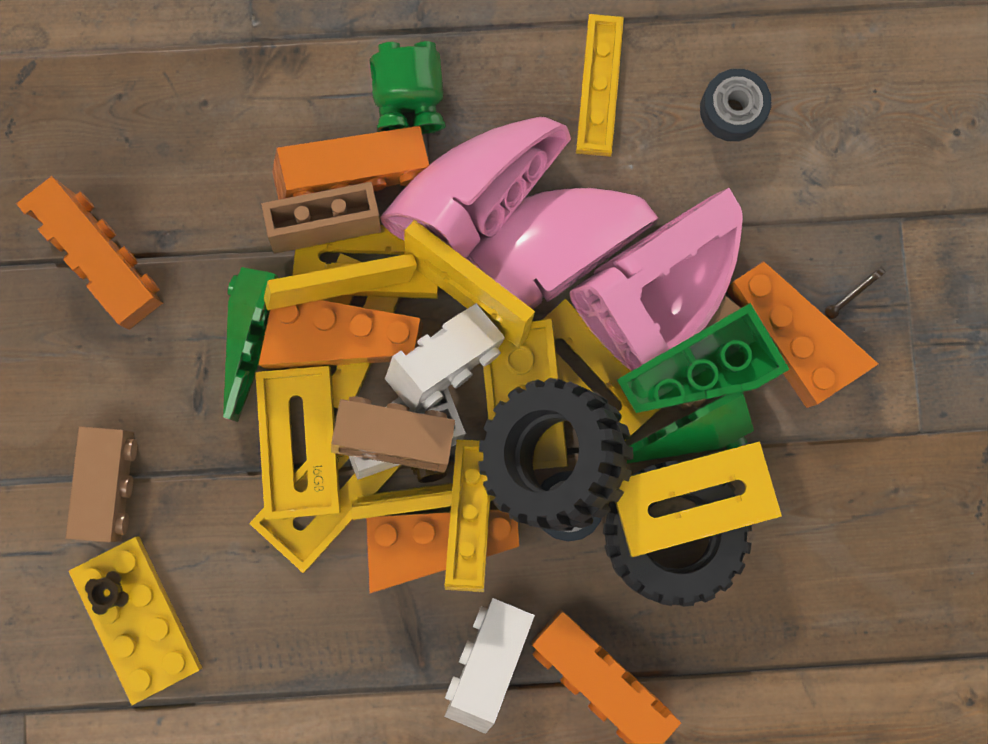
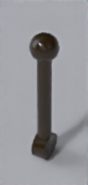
[825,266,886,319]

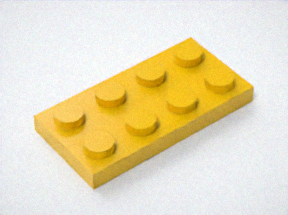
[483,319,568,470]
[68,536,203,705]

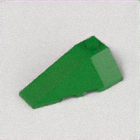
[223,267,279,422]

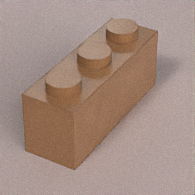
[261,182,381,254]
[331,396,455,473]
[66,426,137,542]

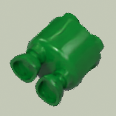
[369,41,446,134]

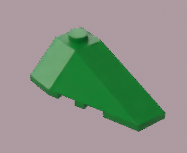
[617,303,790,413]
[627,392,754,464]

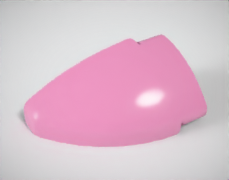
[380,117,571,258]
[466,188,659,309]
[569,188,743,371]

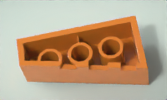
[272,126,429,200]
[16,176,163,330]
[727,262,879,408]
[259,300,423,370]
[366,510,519,593]
[531,609,681,744]

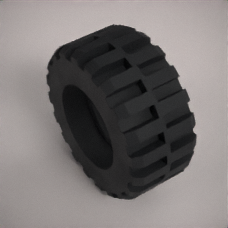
[478,378,633,531]
[603,461,752,607]

